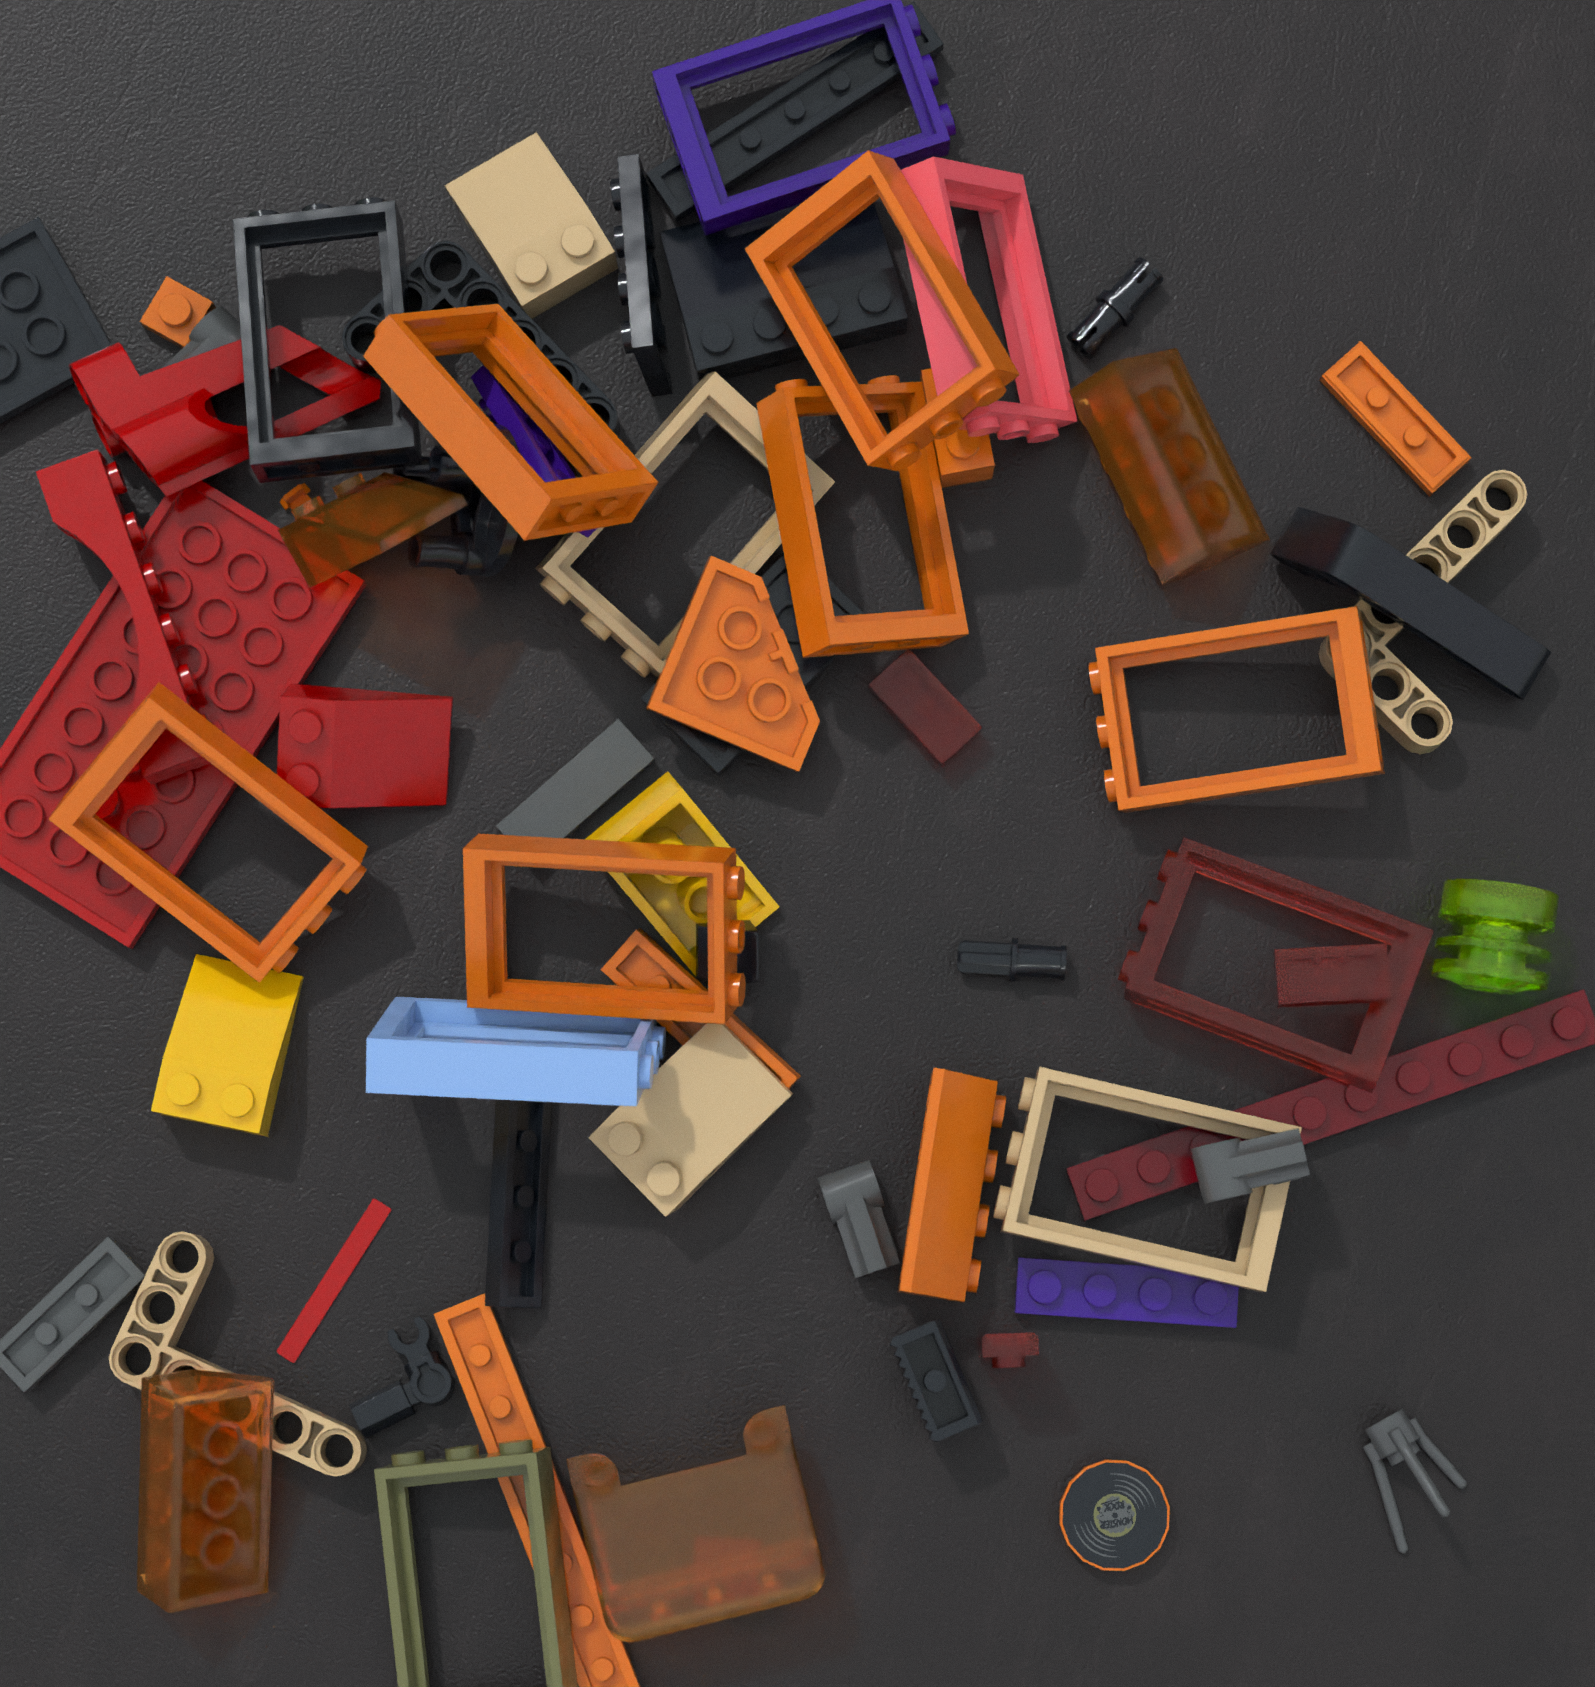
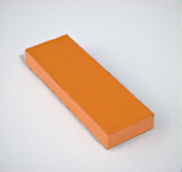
[1319,341,1471,497]

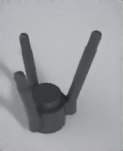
[1362,1408,1467,1554]

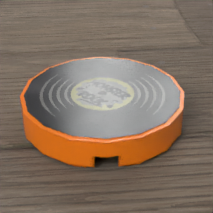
[1059,1459,1170,1571]

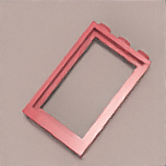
[901,156,1077,443]

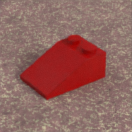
[277,684,453,808]

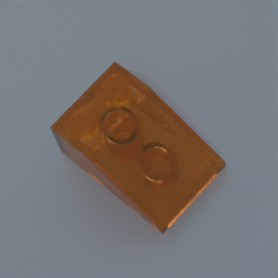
[278,472,468,588]

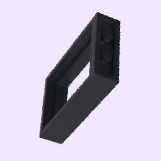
[233,197,422,483]

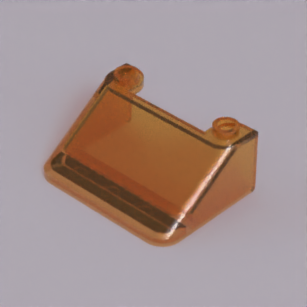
[566,1405,825,1642]

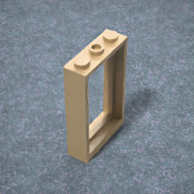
[535,372,835,678]
[993,1067,1302,1292]

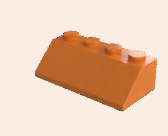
[898,1068,1006,1303]

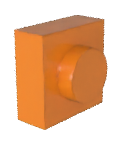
[139,276,216,348]

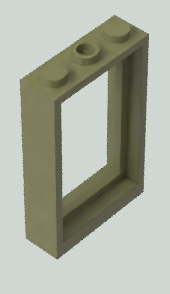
[374,1439,578,1687]

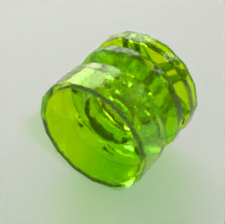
[1431,879,1559,995]

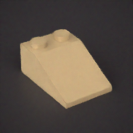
[445,132,618,319]
[588,1023,793,1217]

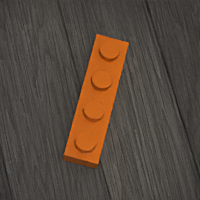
[601,928,801,1089]

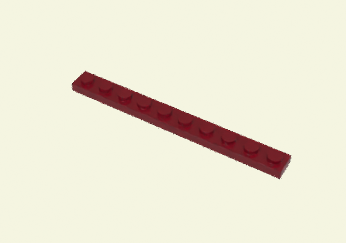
[1065,989,1595,1221]

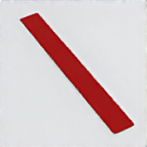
[277,1199,391,1363]

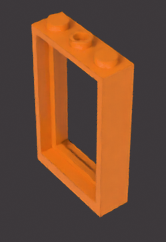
[745,150,1020,471]
[363,304,658,540]
[756,375,969,658]
[1089,606,1385,813]
[48,682,368,983]
[463,833,746,1024]

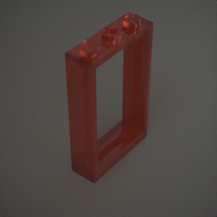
[1118,837,1434,1093]

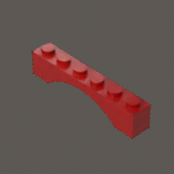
[36,449,210,784]

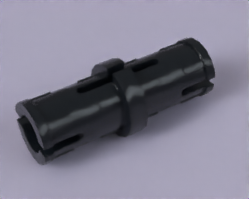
[1066,257,1163,359]

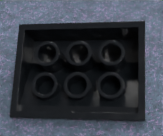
[660,203,908,382]

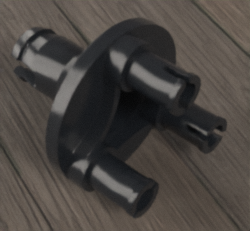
[393,424,519,577]

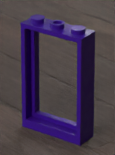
[652,0,956,235]

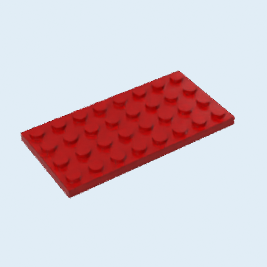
[0,480,367,949]

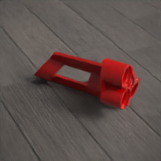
[69,325,381,497]

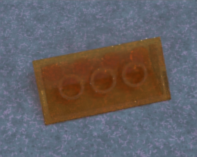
[1069,348,1270,584]
[137,1369,274,1613]

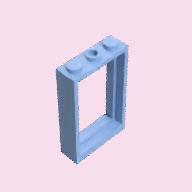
[366,997,666,1106]

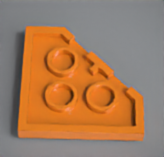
[646,556,820,772]

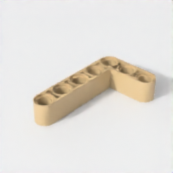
[1319,470,1527,754]
[109,1231,367,1476]

